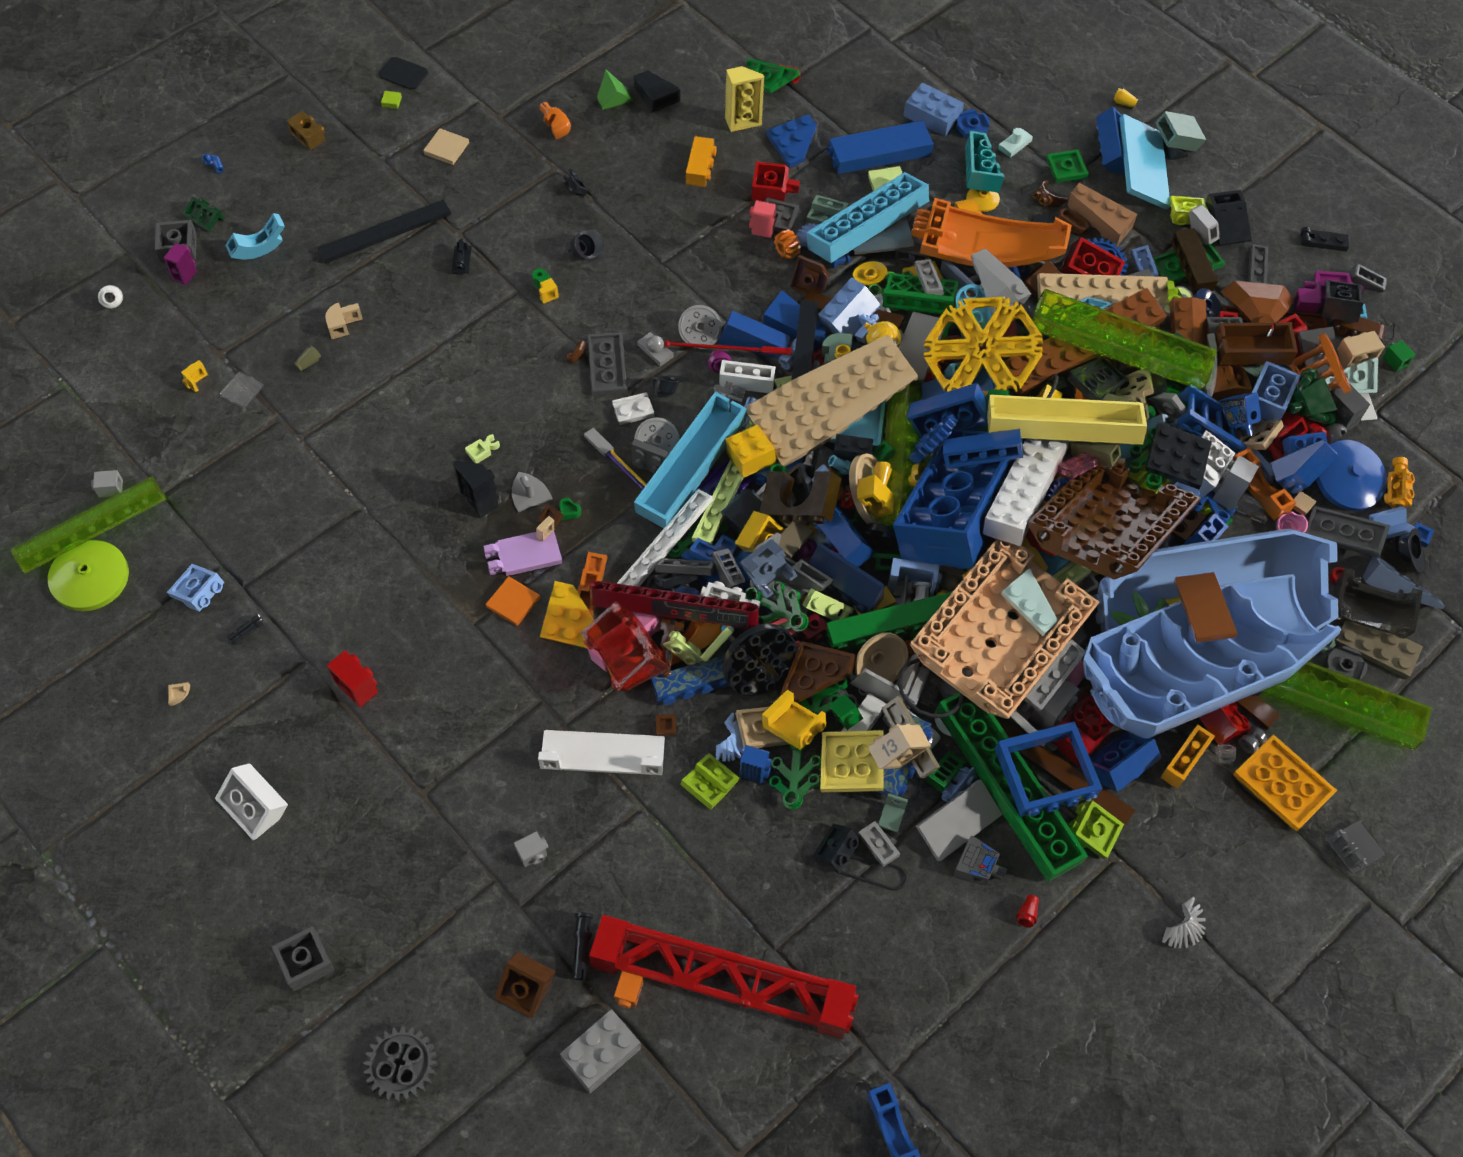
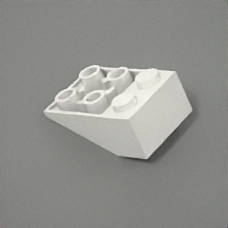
[1199,430,1235,498]

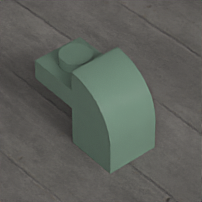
[822,333,852,364]

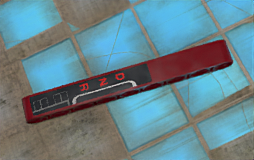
[589,581,759,629]

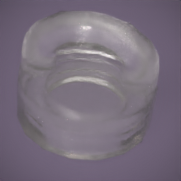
[1215,744,1236,765]

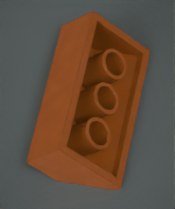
[1169,297,1207,369]

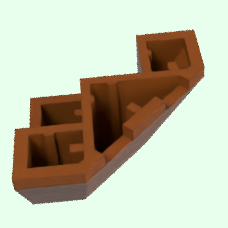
[1220,281,1294,325]

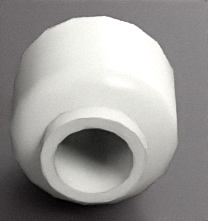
[98,285,123,309]

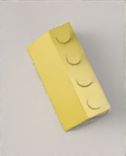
[725,66,764,132]

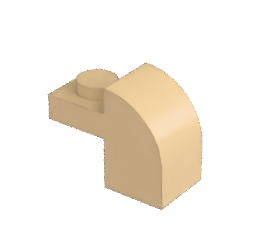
[325,303,362,339]

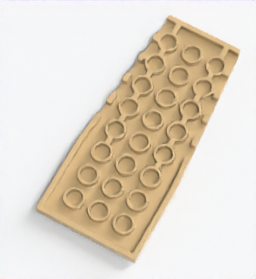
[745,335,918,467]

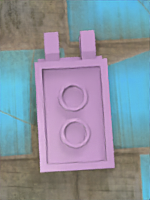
[484,531,562,576]

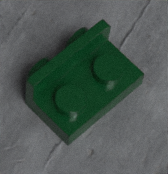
[182,197,226,232]

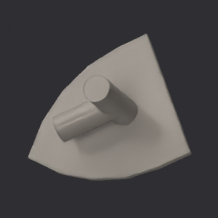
[512,472,553,512]

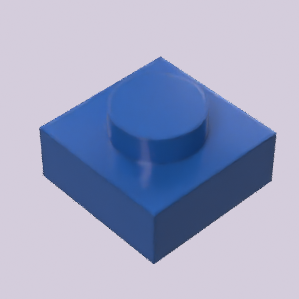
[1414,522,1434,548]

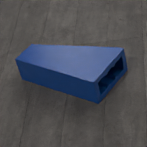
[763,290,827,351]
[717,310,791,358]

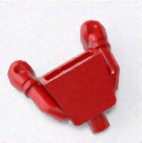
[1263,412,1327,461]

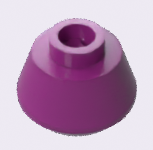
[708,350,732,373]

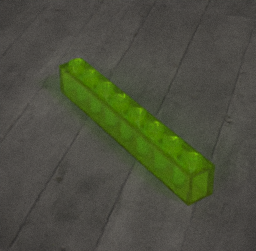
[10,476,167,574]

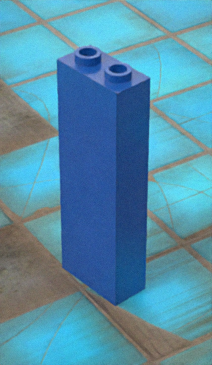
[827,120,934,174]

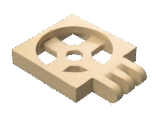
[1115,367,1154,403]
[1236,420,1284,450]

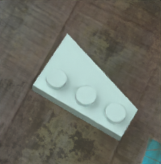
[1325,357,1378,393]
[1001,568,1058,636]

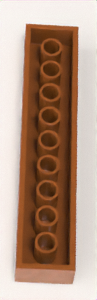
[1004,288,1167,397]

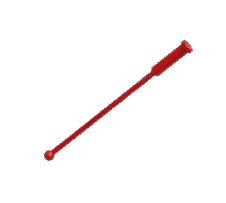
[664,340,792,356]

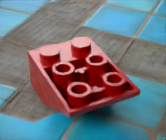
[1052,694,1114,767]

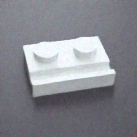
[612,392,654,425]

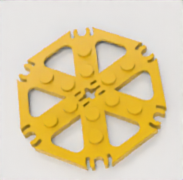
[924,296,1043,397]

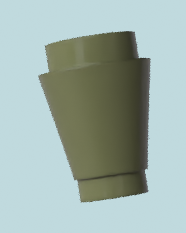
[294,346,322,371]

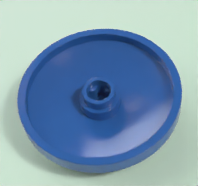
[1316,440,1387,511]

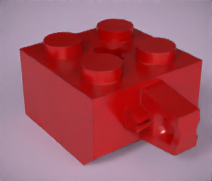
[751,161,800,202]

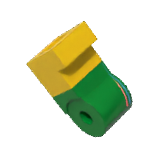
[532,268,559,304]

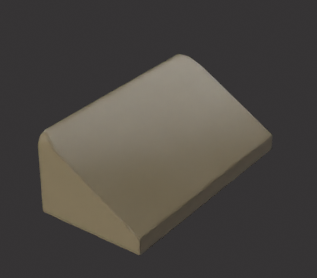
[779,521,814,558]

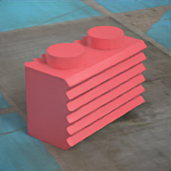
[749,200,776,238]

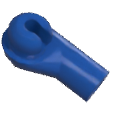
[202,154,224,173]

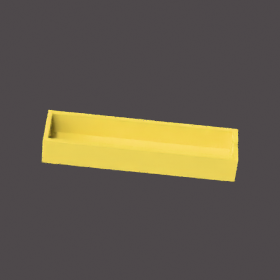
[987,395,1147,445]

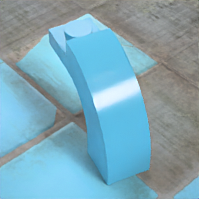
[225,213,285,259]

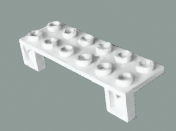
[538,730,665,775]

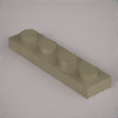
[882,697,940,778]

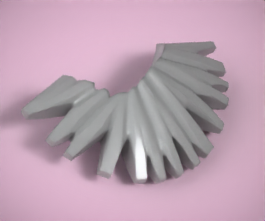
[1162,897,1206,948]

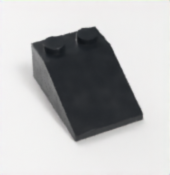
[1321,280,1363,324]

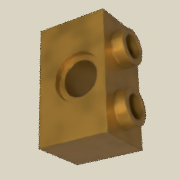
[287,111,326,150]

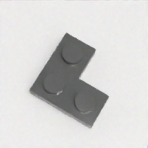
[765,198,799,232]

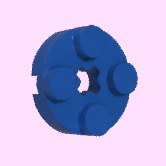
[956,109,990,139]

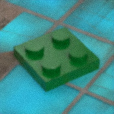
[1046,149,1088,183]

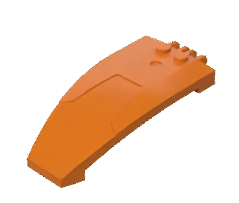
[911,198,1072,267]

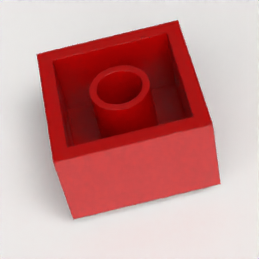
[327,650,378,707]

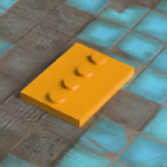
[1233,734,1337,832]

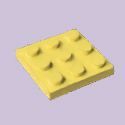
[820,730,884,792]

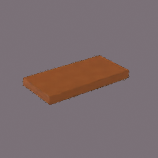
[1174,572,1237,643]

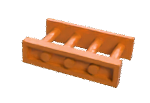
[1286,333,1352,394]

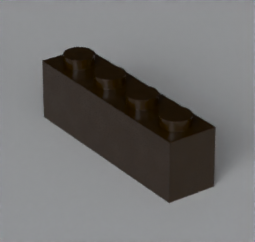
[1171,228,1218,295]

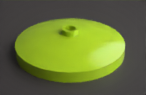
[48,540,129,611]

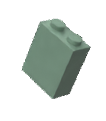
[1155,111,1206,152]

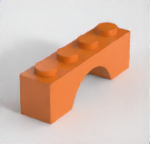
[1233,448,1296,521]

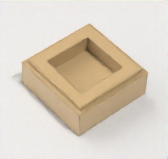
[1293,491,1316,516]
[536,516,554,542]

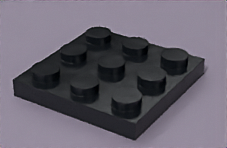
[1145,422,1212,490]

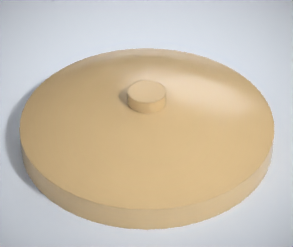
[849,454,894,526]

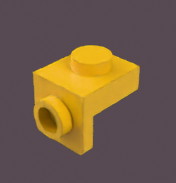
[181,360,208,393]

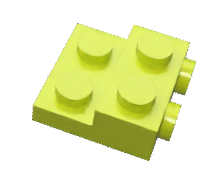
[1170,196,1208,225]

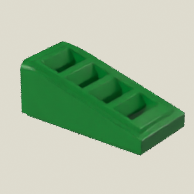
[926,751,966,793]

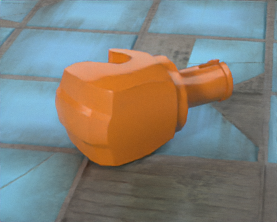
[539,102,571,139]

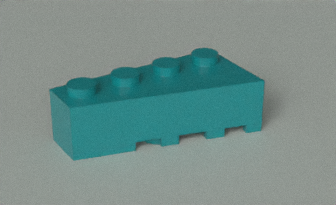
[965,131,1004,193]

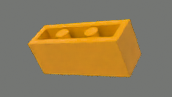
[686,136,717,187]
[1160,724,1215,789]

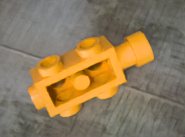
[1384,457,1415,509]

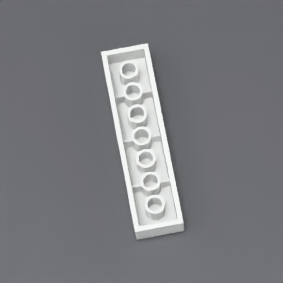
[983,438,1070,546]

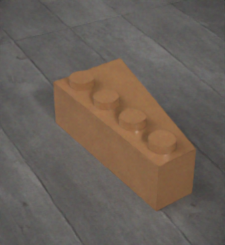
[1067,183,1137,248]

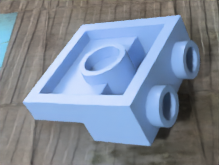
[167,564,224,612]

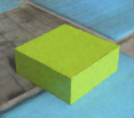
[381,91,402,109]

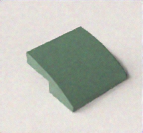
[806,195,848,225]

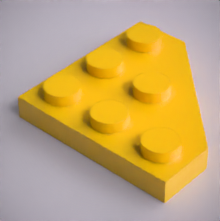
[540,581,602,649]

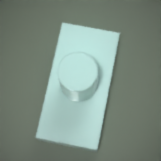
[998,128,1033,158]

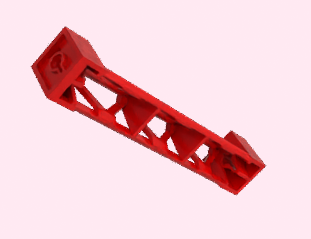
[589,915,859,1039]

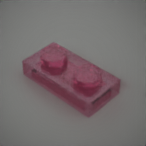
[1058,452,1098,478]

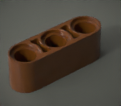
[1332,317,1386,342]

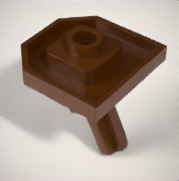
[790,255,829,294]

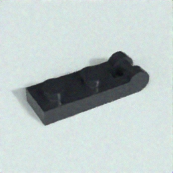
[1300,227,1349,252]

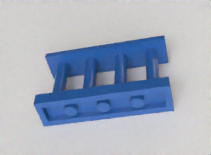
[1177,384,1246,458]

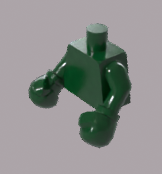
[1289,368,1337,427]

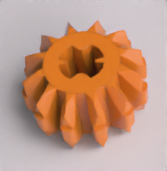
[774,229,801,260]

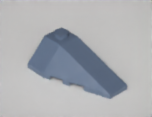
[1363,556,1445,609]

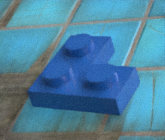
[688,534,738,566]

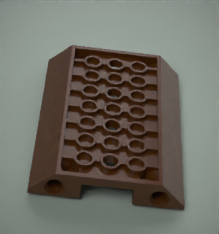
[1027,461,1201,580]

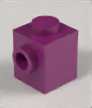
[1293,288,1323,313]

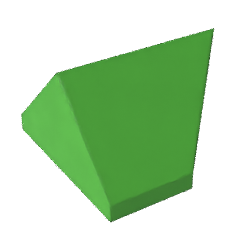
[597,70,633,110]

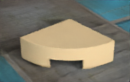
[168,682,190,706]

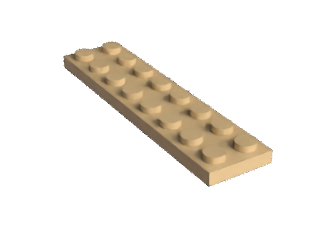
[1037,273,1168,310]

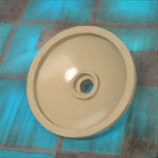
[855,633,908,683]

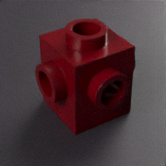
[796,613,827,643]

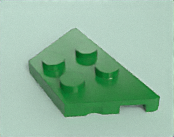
[746,58,800,93]

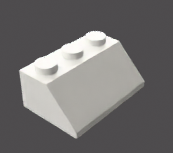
[215,764,288,840]

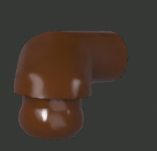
[566,340,586,363]

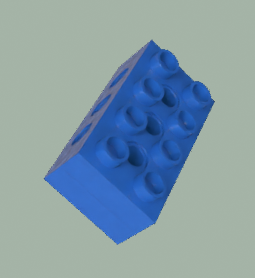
[893,429,1016,570]

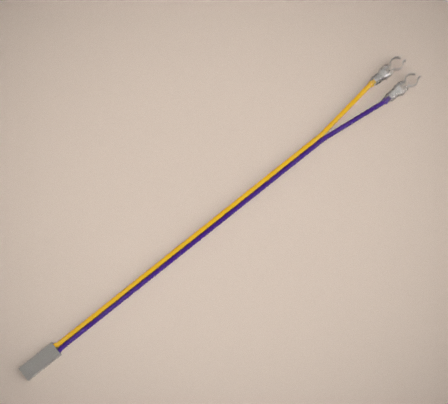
[584,428,868,706]

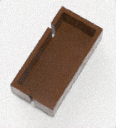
[1215,322,1298,365]

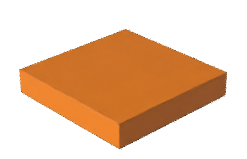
[485,576,540,626]

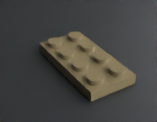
[1335,611,1423,679]

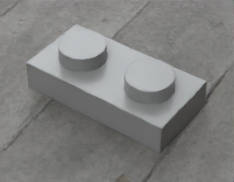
[858,821,900,867]

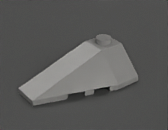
[971,248,1031,314]

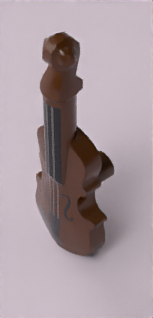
[660,616,685,678]

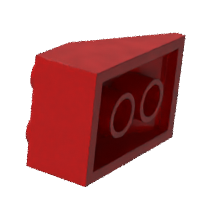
[1060,237,1125,276]

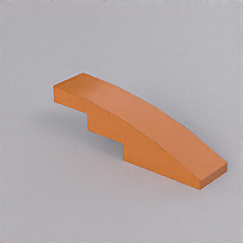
[577,552,607,617]

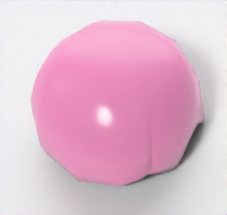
[1276,512,1308,533]

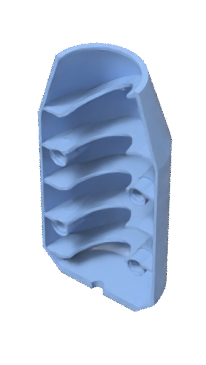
[1084,574,1341,738]

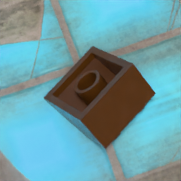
[494,952,556,1018]

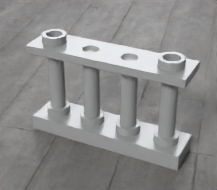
[1016,639,1086,721]

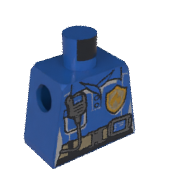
[1219,392,1261,437]

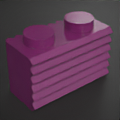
[163,243,197,285]

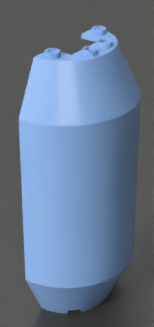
[1094,529,1338,633]

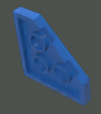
[766,114,817,168]

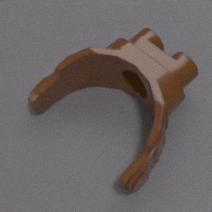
[1033,180,1067,207]

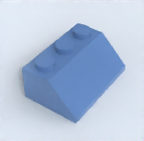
[818,277,880,338]

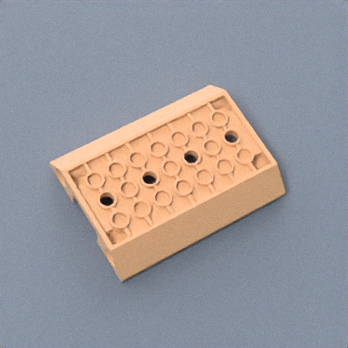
[910,539,1099,719]

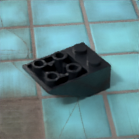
[1205,190,1252,246]

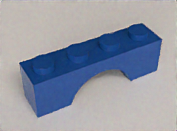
[867,1083,920,1157]

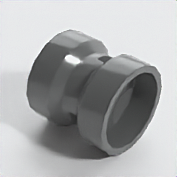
[1238,726,1267,754]

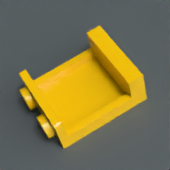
[762,690,826,750]

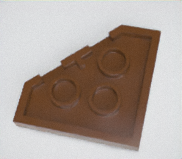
[780,641,856,702]

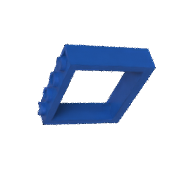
[994,722,1102,816]

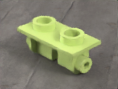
[663,631,704,665]

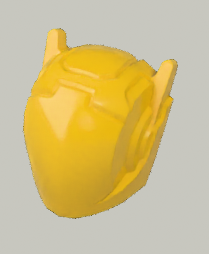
[864,321,902,347]

